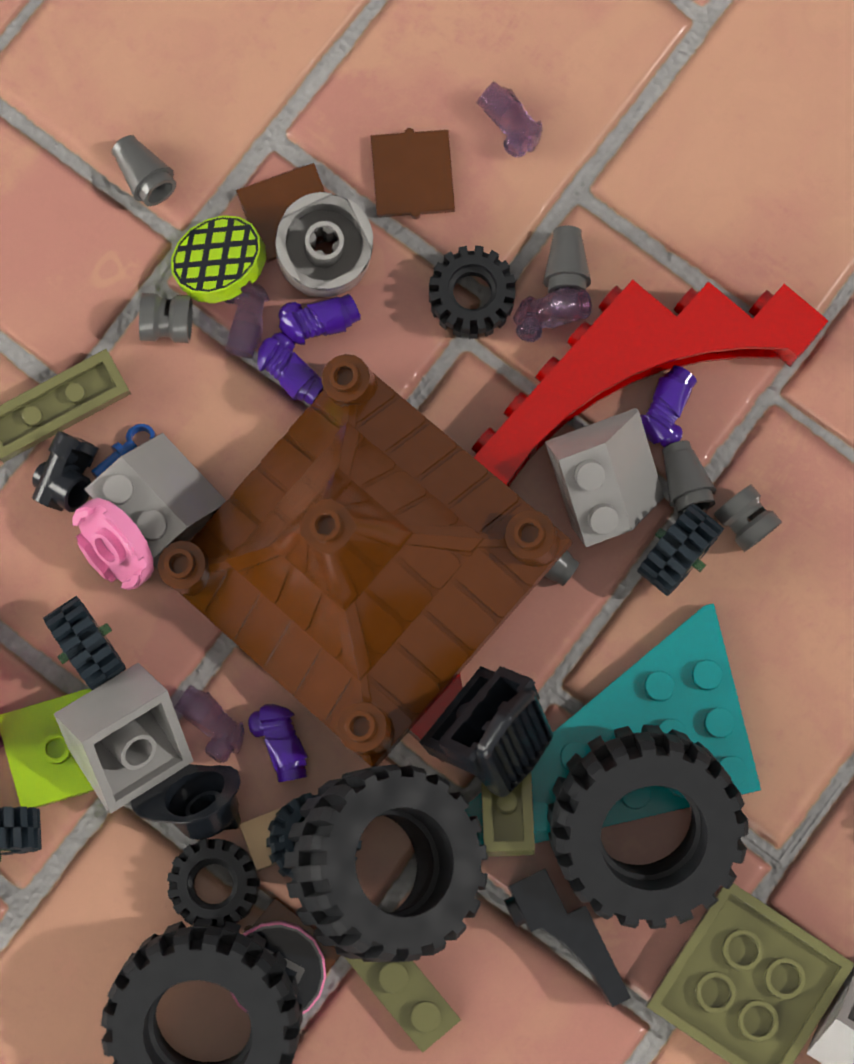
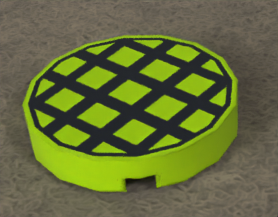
[171,215,266,303]

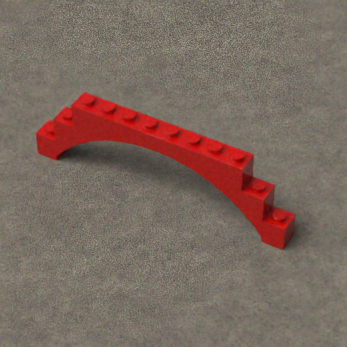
[409,279,829,762]

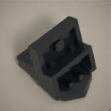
[419,666,553,797]

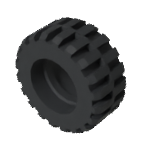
[547,724,749,929]
[284,764,488,962]
[101,919,303,1064]

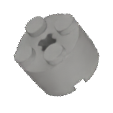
[276,192,373,297]

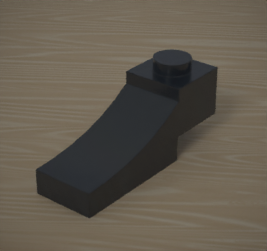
[504,869,631,1007]

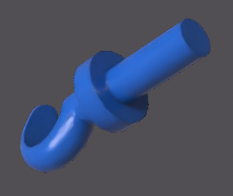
[91,423,155,478]

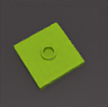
[0,688,94,808]

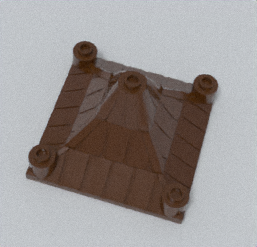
[157,354,573,767]

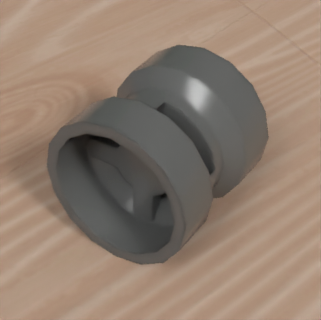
[139,293,193,343]
[714,484,782,552]

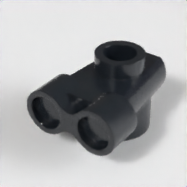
[32,430,99,512]

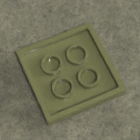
[645,883,854,1064]

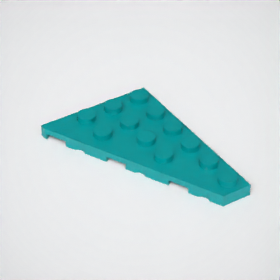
[465,603,761,845]

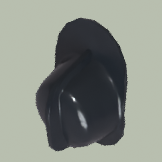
[130,764,241,840]

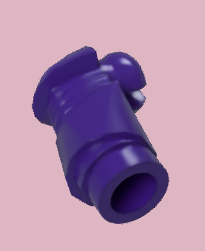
[278,294,361,345]
[257,332,323,405]
[640,365,697,448]
[248,704,309,783]

